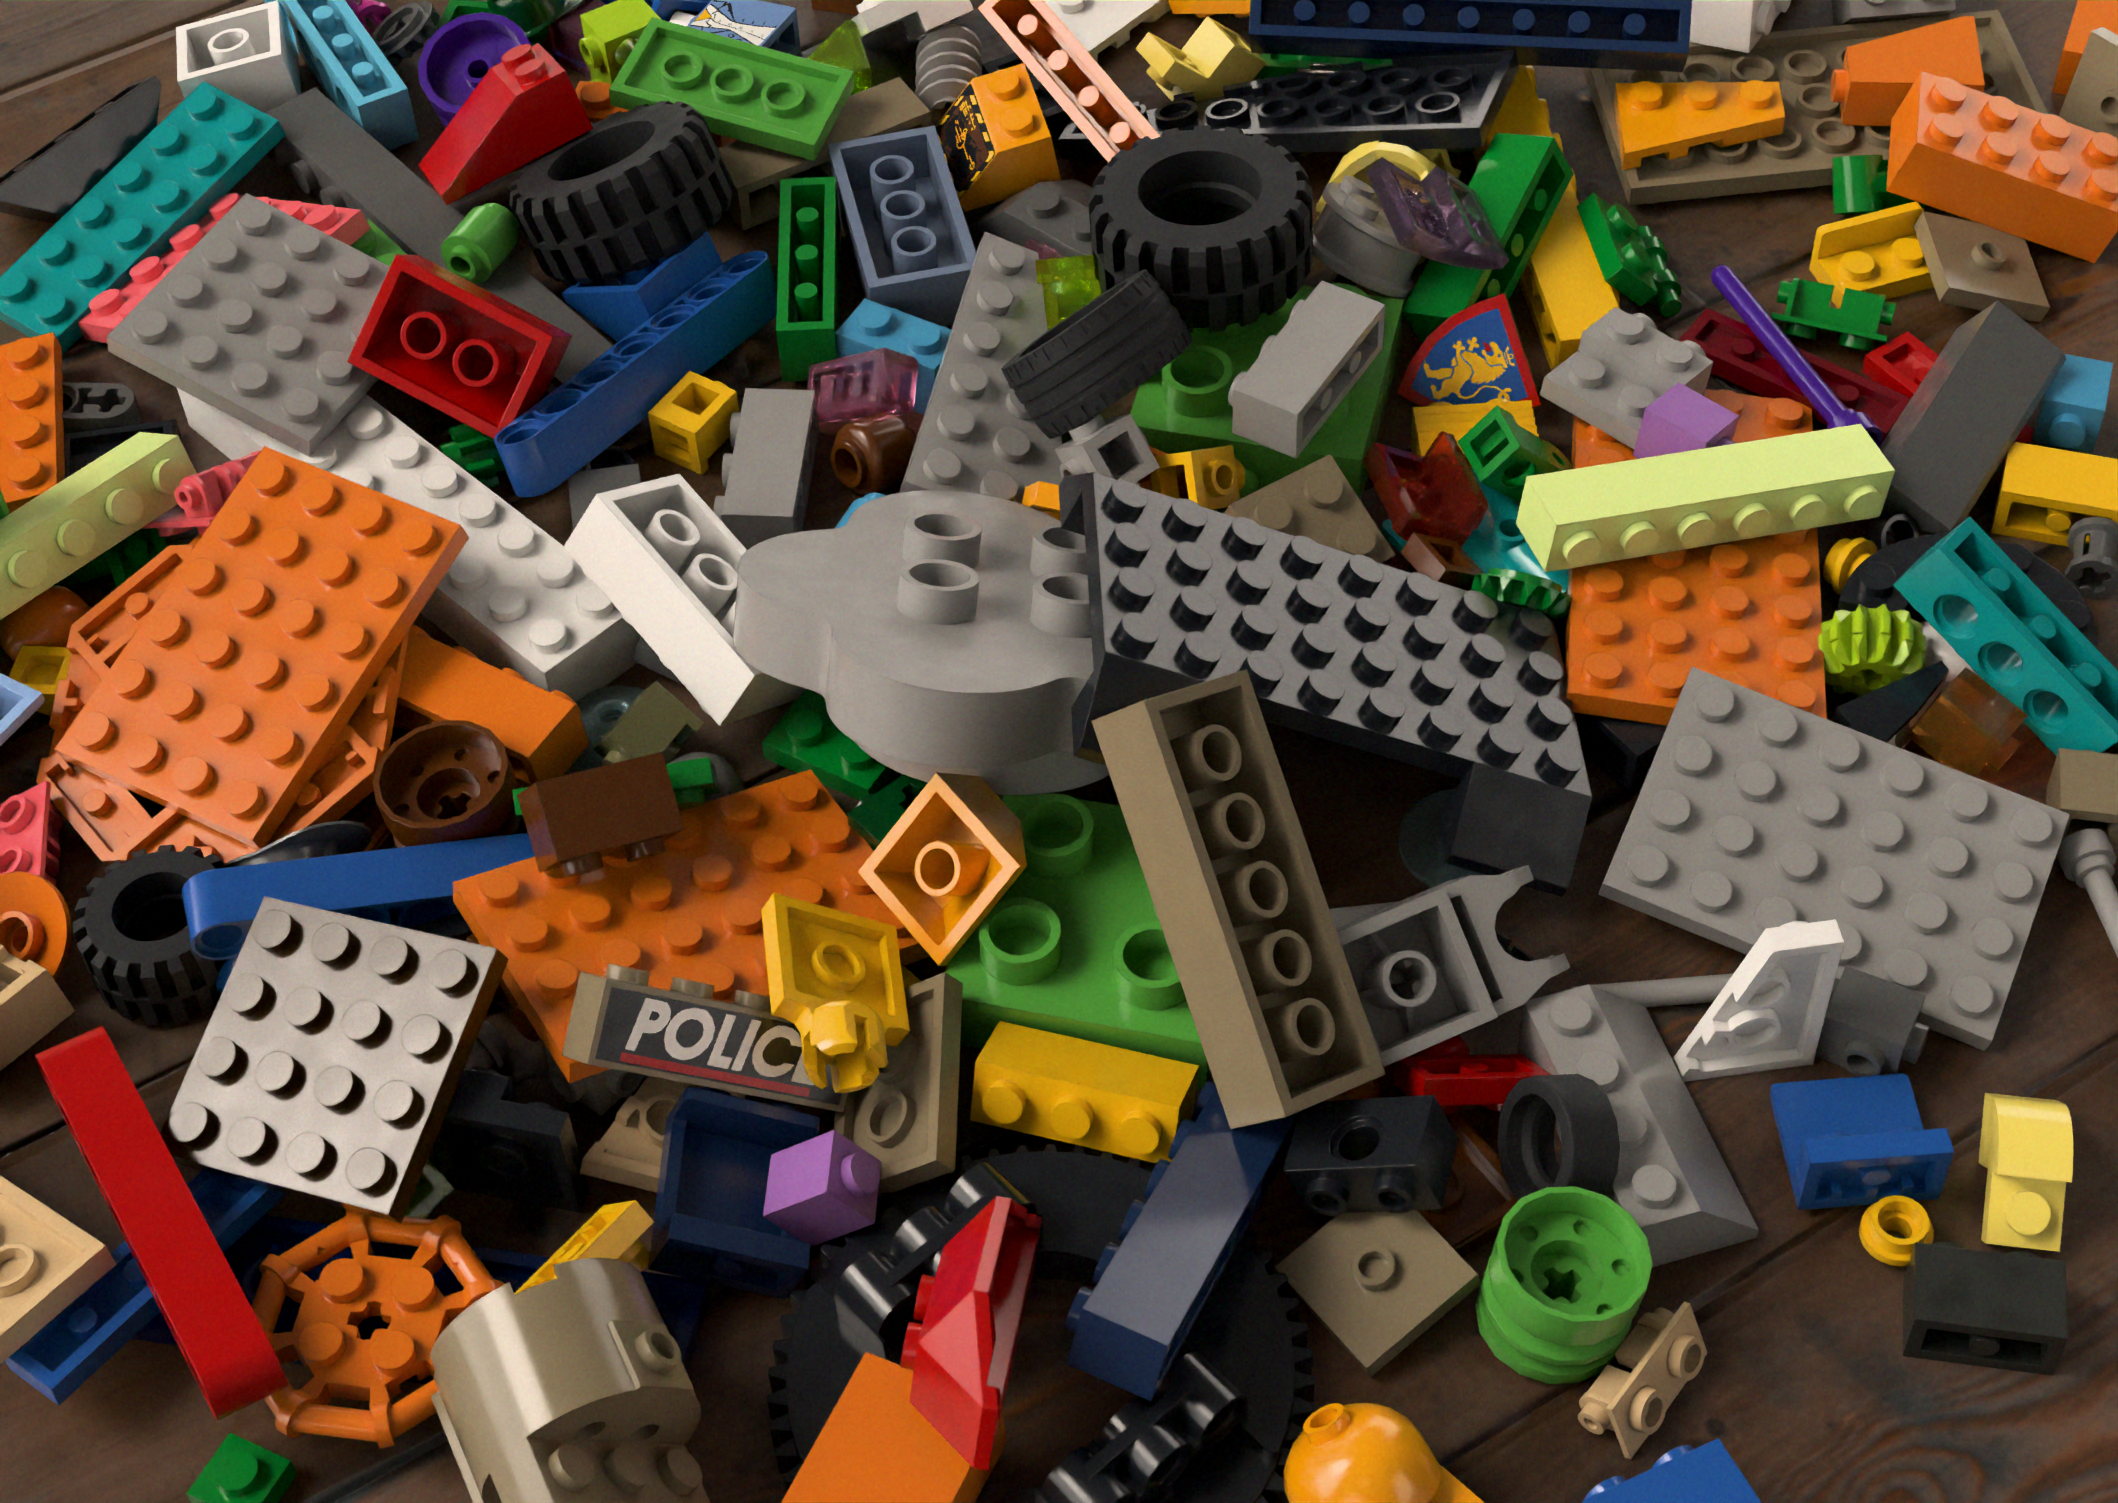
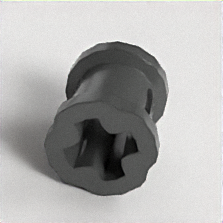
[2064,517,2118,599]

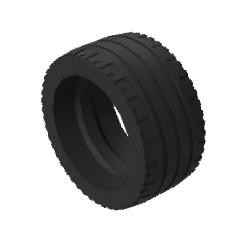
[1001,269,1193,439]

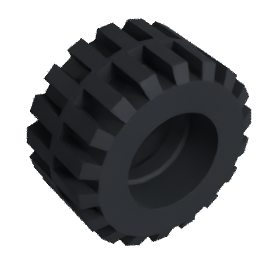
[73,845,228,1026]

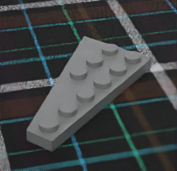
[899,232,1063,504]

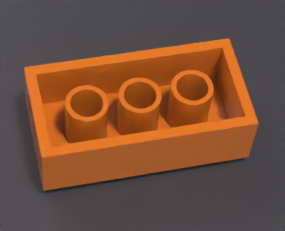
[1886,71,2118,264]

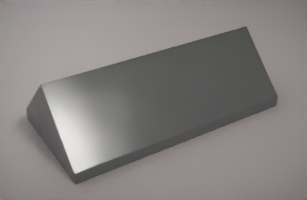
[1879,300,2066,534]

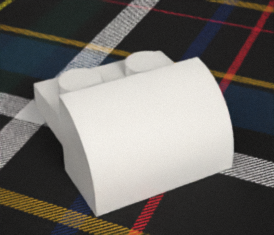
[848,0,974,41]

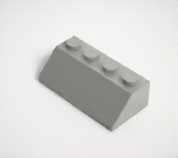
[1517,984,1759,1267]

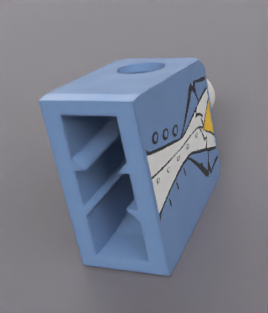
[669,0,801,56]

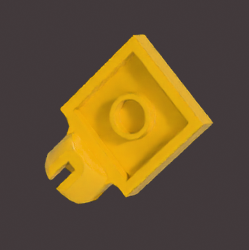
[761,893,910,1093]

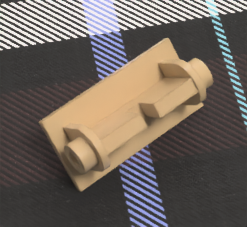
[1578,1302,1707,1459]

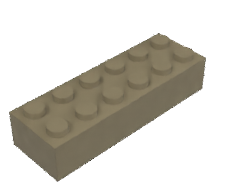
[1091,669,1386,1129]

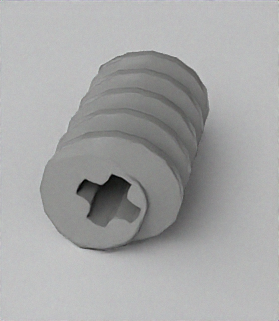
[915,24,982,127]

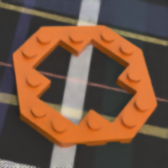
[36,544,410,866]

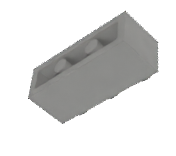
[1228,280,1385,458]
[713,388,820,550]

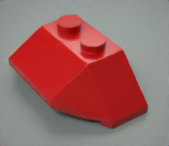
[900,1196,1042,1471]

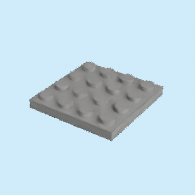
[107,193,390,457]

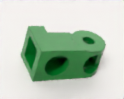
[1458,405,1573,502]

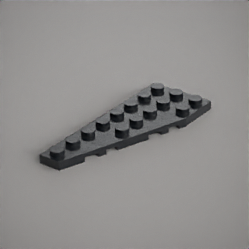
[1058,48,1519,162]

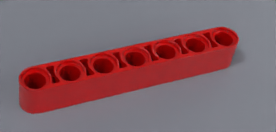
[35,1025,288,1421]

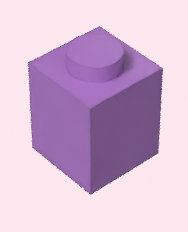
[1633,382,1739,459]
[763,1130,882,1247]

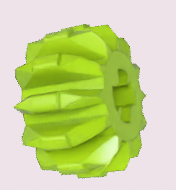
[1818,604,1926,698]

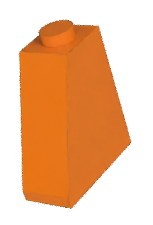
[1830,16,1985,126]

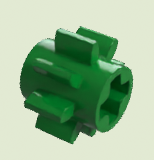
[439,424,506,489]

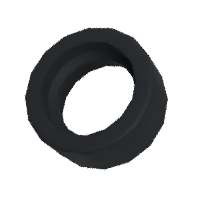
[1497,1074,1620,1201]

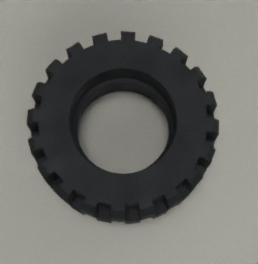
[509,101,734,285]
[1088,125,1313,333]

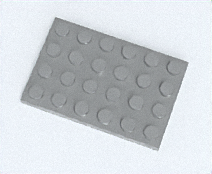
[1598,667,2070,1051]

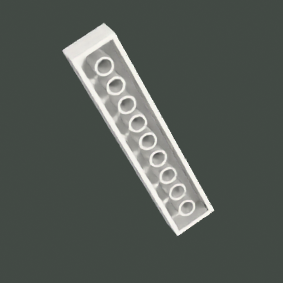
[177,388,641,706]

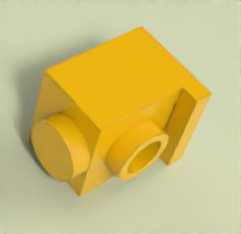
[648,371,740,475]
[1150,445,1245,510]

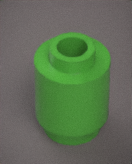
[441,203,519,283]

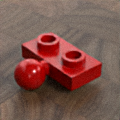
[1393,1035,1551,1114]

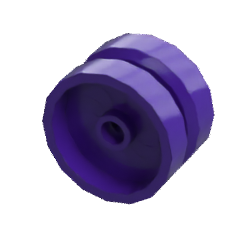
[418,12,532,128]

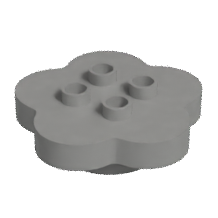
[733,490,1110,795]

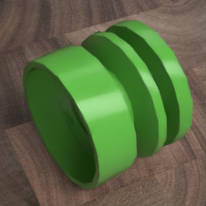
[1475,1186,1653,1384]

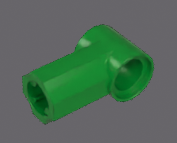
[1832,155,1931,215]

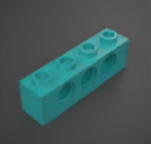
[1893,516,2118,756]

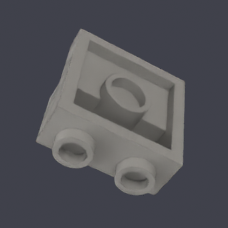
[1540,307,1714,449]

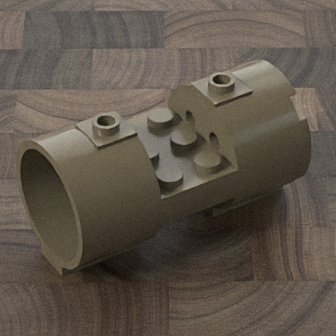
[430,1258,711,1503]

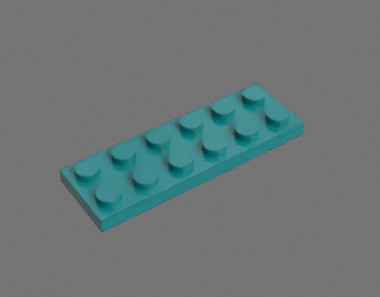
[0,81,286,355]

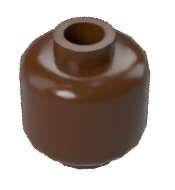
[831,412,917,496]

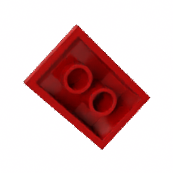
[418,43,594,206]

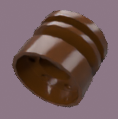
[372,720,528,848]

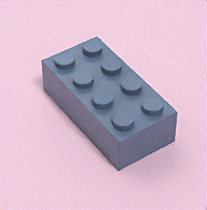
[827,125,976,326]

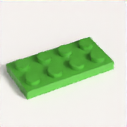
[609,17,854,161]

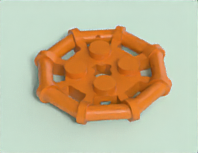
[251,1209,505,1449]

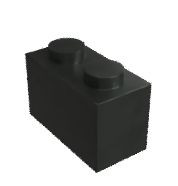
[1903,1242,2068,1376]

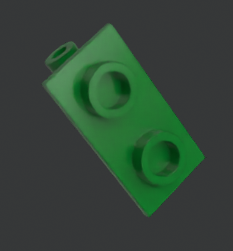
[1771,277,1896,352]

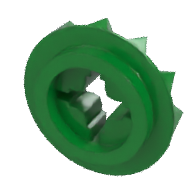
[1471,568,1572,619]

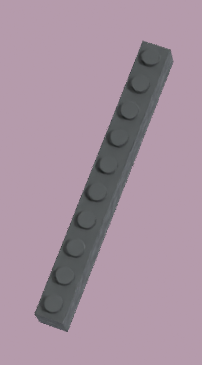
[265,87,613,400]

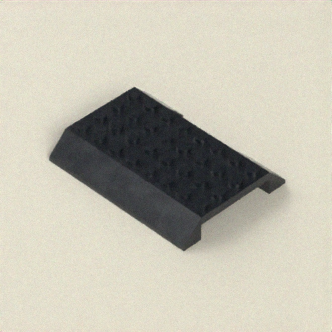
[1059,472,1592,897]

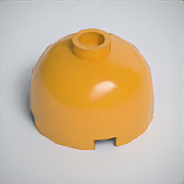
[1284,1403,1443,1503]

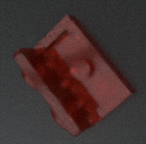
[1362,431,1488,547]

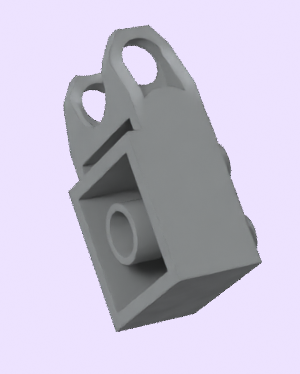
[1336,865,1570,1067]

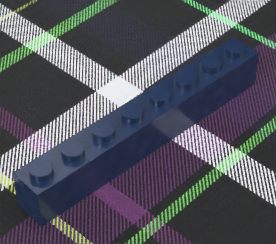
[1248,0,1692,72]

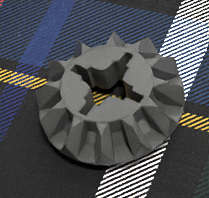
[372,0,440,67]

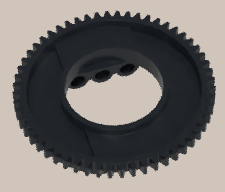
[767,1144,1315,1503]

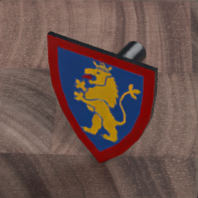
[1397,293,1542,408]

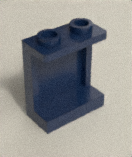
[648,1087,820,1299]

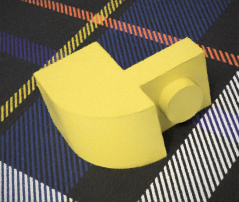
[1136,16,1266,101]
[1978,1093,2073,1252]

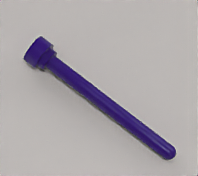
[1711,265,1883,447]

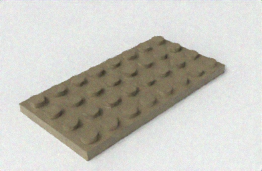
[1582,10,2048,205]

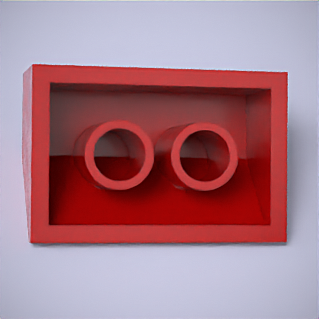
[347,254,573,439]

